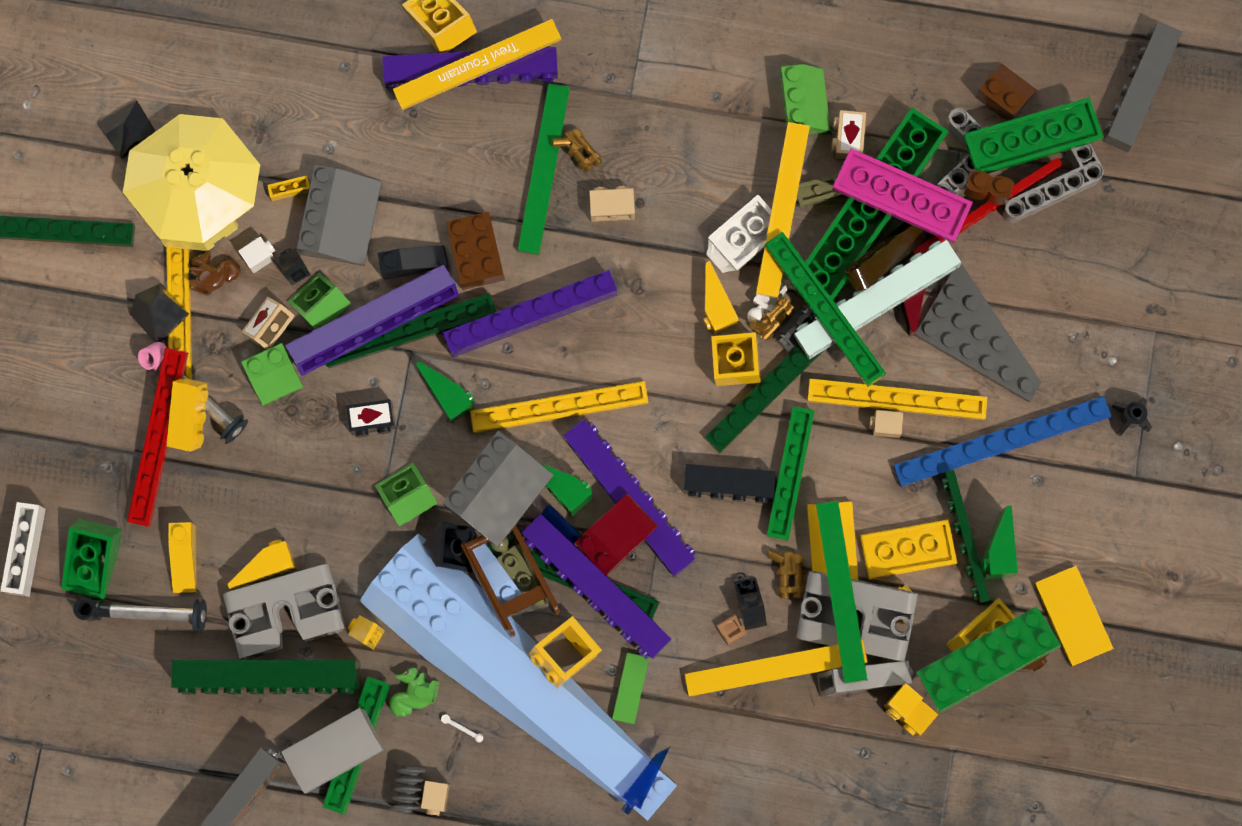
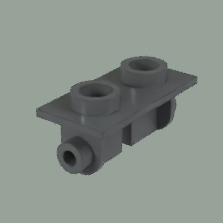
[773,306,816,353]

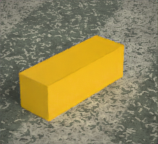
[267,176,310,201]

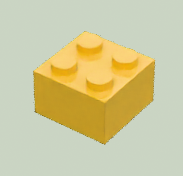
[711,332,761,386]

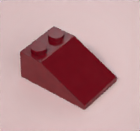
[575,494,658,576]

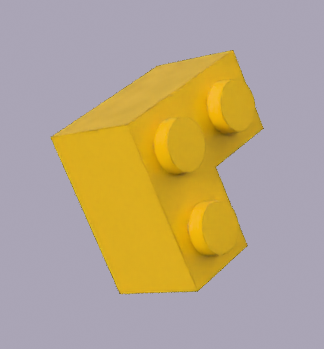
[884,683,938,736]

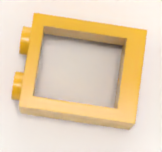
[528,616,602,689]

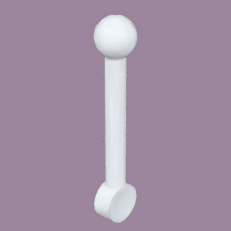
[441,714,483,742]

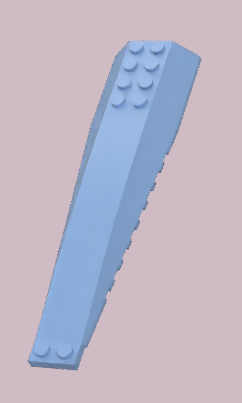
[360,533,677,821]

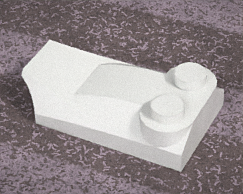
[706,195,772,273]

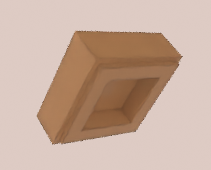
[716,614,747,645]

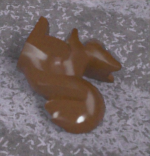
[189,250,241,296]

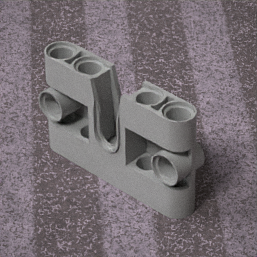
[223,564,346,660]
[796,571,918,661]

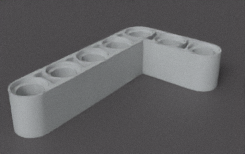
[936,108,982,195]
[1002,144,1104,223]

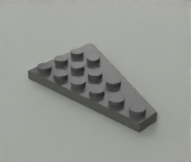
[914,264,1041,403]

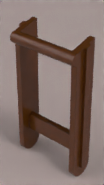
[460,525,560,638]

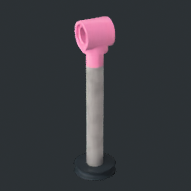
[138,342,248,444]

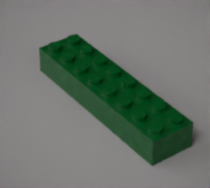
[171,660,361,695]

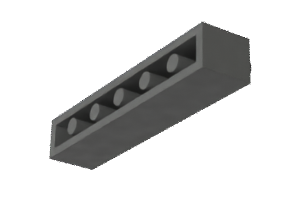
[1103,21,1182,152]

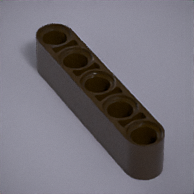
[845,222,931,292]

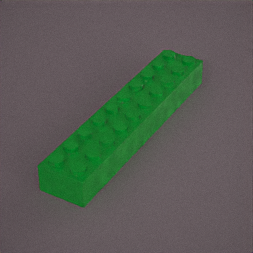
[789,107,948,301]

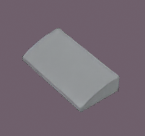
[282,708,384,794]

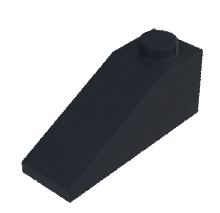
[377,245,448,280]

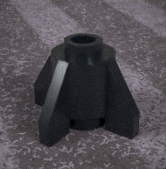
[1111,397,1152,436]

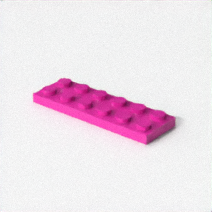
[832,148,973,243]

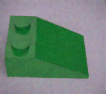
[540,463,592,518]
[979,505,1018,580]
[61,519,122,600]

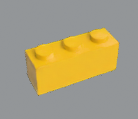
[167,378,208,452]

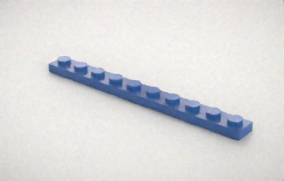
[893,396,1112,487]

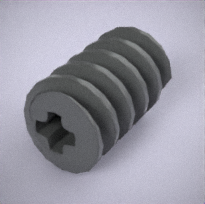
[390,765,426,814]

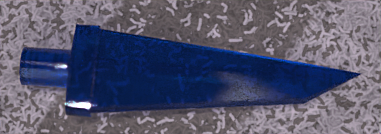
[621,746,671,815]

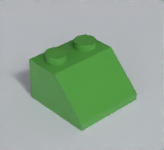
[287,272,351,330]
[242,343,304,406]
[375,463,438,526]

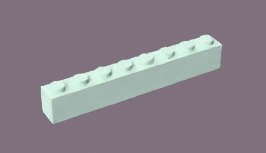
[795,240,961,359]

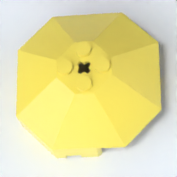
[123,114,260,251]

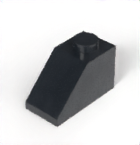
[276,248,311,285]

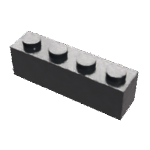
[684,464,776,504]

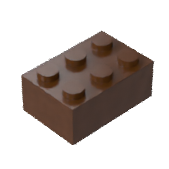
[446,212,505,290]

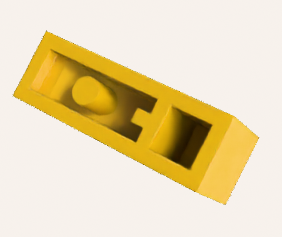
[703,261,739,335]
[169,522,196,593]
[228,539,297,590]
[348,615,385,650]

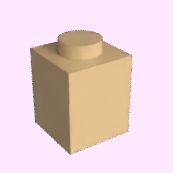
[869,410,903,438]
[421,781,450,816]

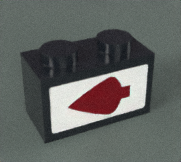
[346,399,396,438]

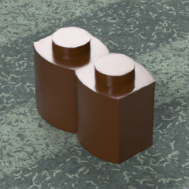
[963,171,1014,205]

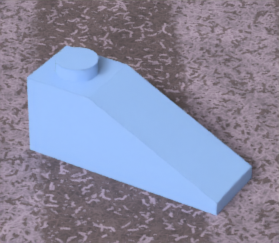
[472,544,522,604]

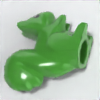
[389,667,440,717]

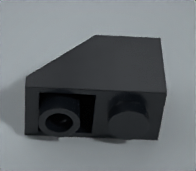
[734,577,767,630]

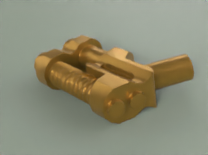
[551,129,603,173]
[750,296,795,340]
[767,550,804,599]

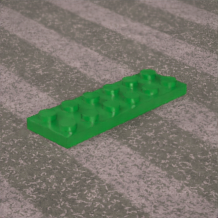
[963,97,1104,174]
[916,606,1061,713]

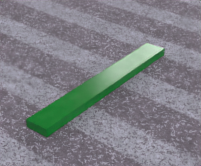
[518,84,570,256]
[764,232,886,387]
[816,501,868,684]

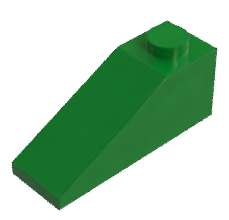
[416,361,475,423]

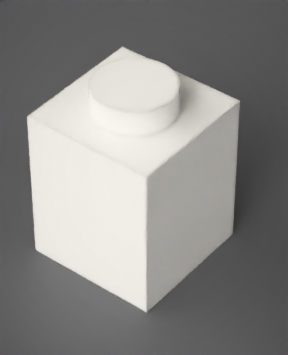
[239,237,275,274]

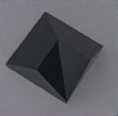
[99,100,156,159]
[130,283,189,343]
[423,522,476,572]

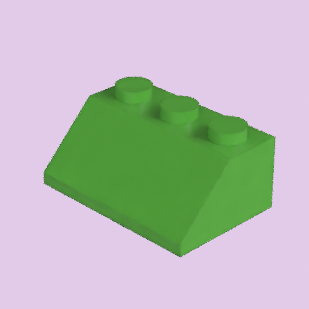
[780,64,831,135]

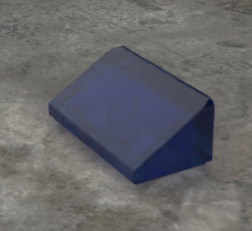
[541,505,581,546]

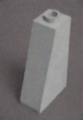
[817,661,913,697]

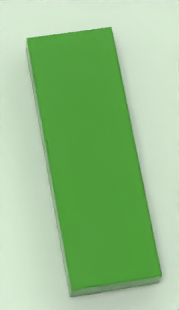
[612,653,649,724]

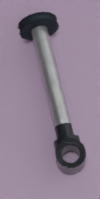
[73,597,207,633]

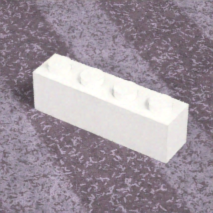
[1,502,46,597]

